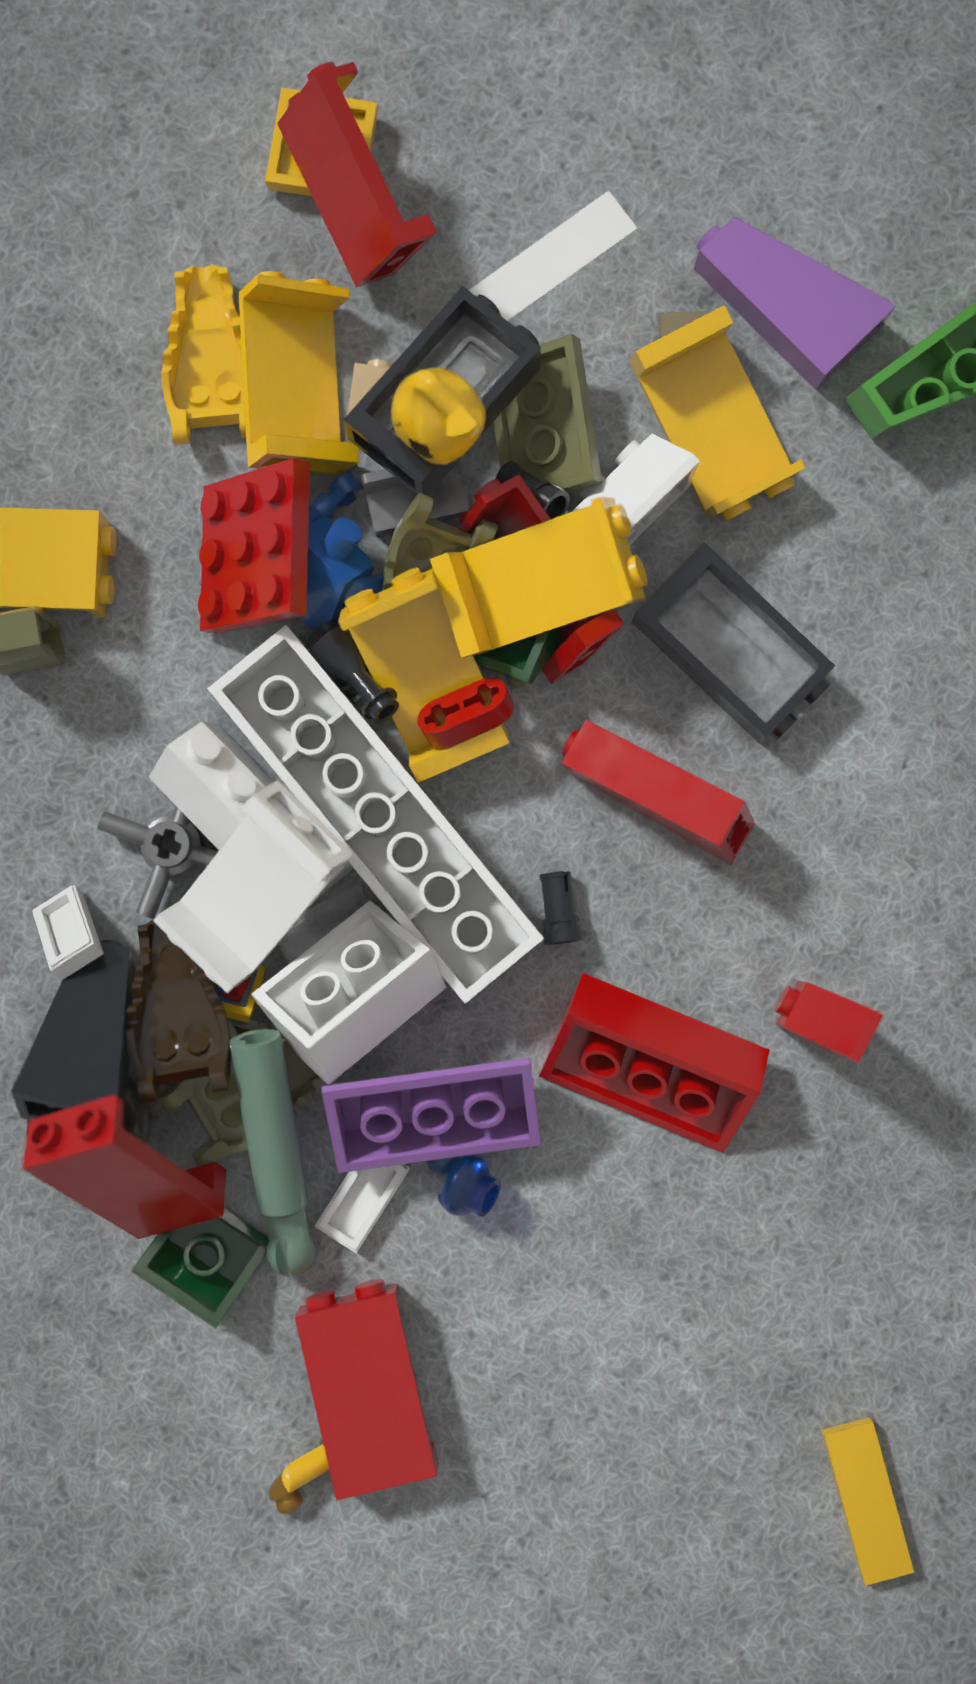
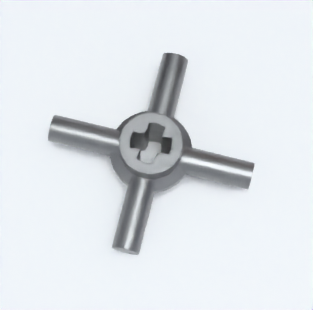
[98,806,218,919]

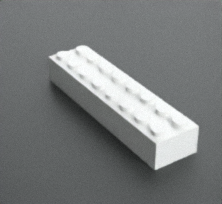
[207,625,544,1003]

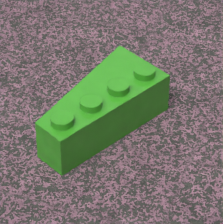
[844,302,976,439]

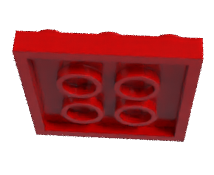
[198,458,310,634]

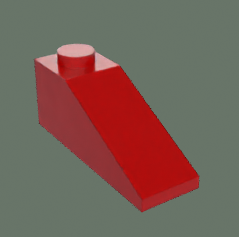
[774,981,884,1063]

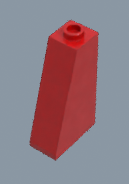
[561,720,755,865]

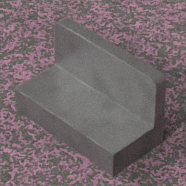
[361,460,470,536]

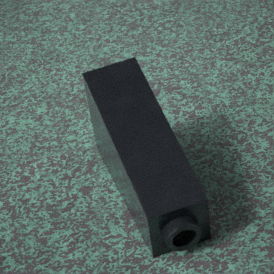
[11,940,135,1129]

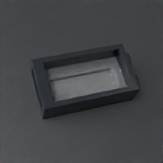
[343,286,541,496]
[631,542,836,743]

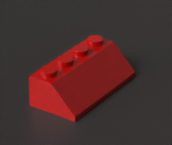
[539,973,770,1153]

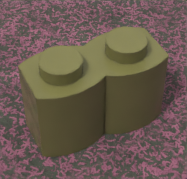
[0,606,66,676]

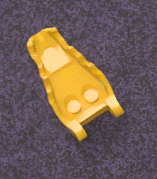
[161,264,246,445]

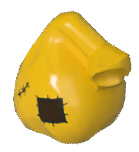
[391,368,486,465]

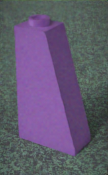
[694,217,895,390]

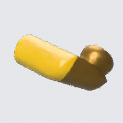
[269,1444,329,1514]

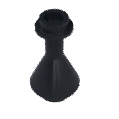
[307,620,399,723]

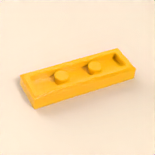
[821,1417,914,1586]

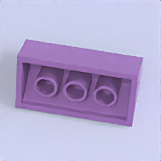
[322,1058,541,1173]

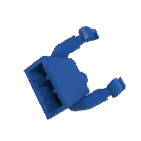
[299,472,384,631]

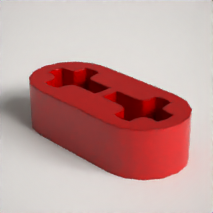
[417,678,514,749]

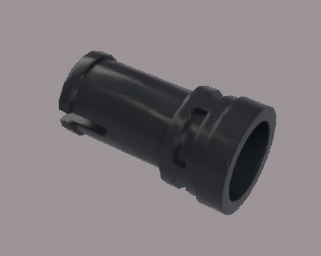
[495,461,570,519]
[539,871,583,945]

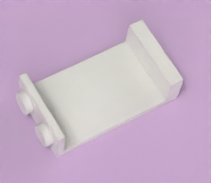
[153,780,354,993]

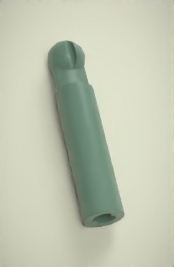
[229,1029,316,1277]

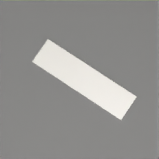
[469,191,637,321]

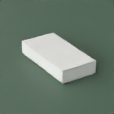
[32,885,104,981]
[314,1164,411,1254]

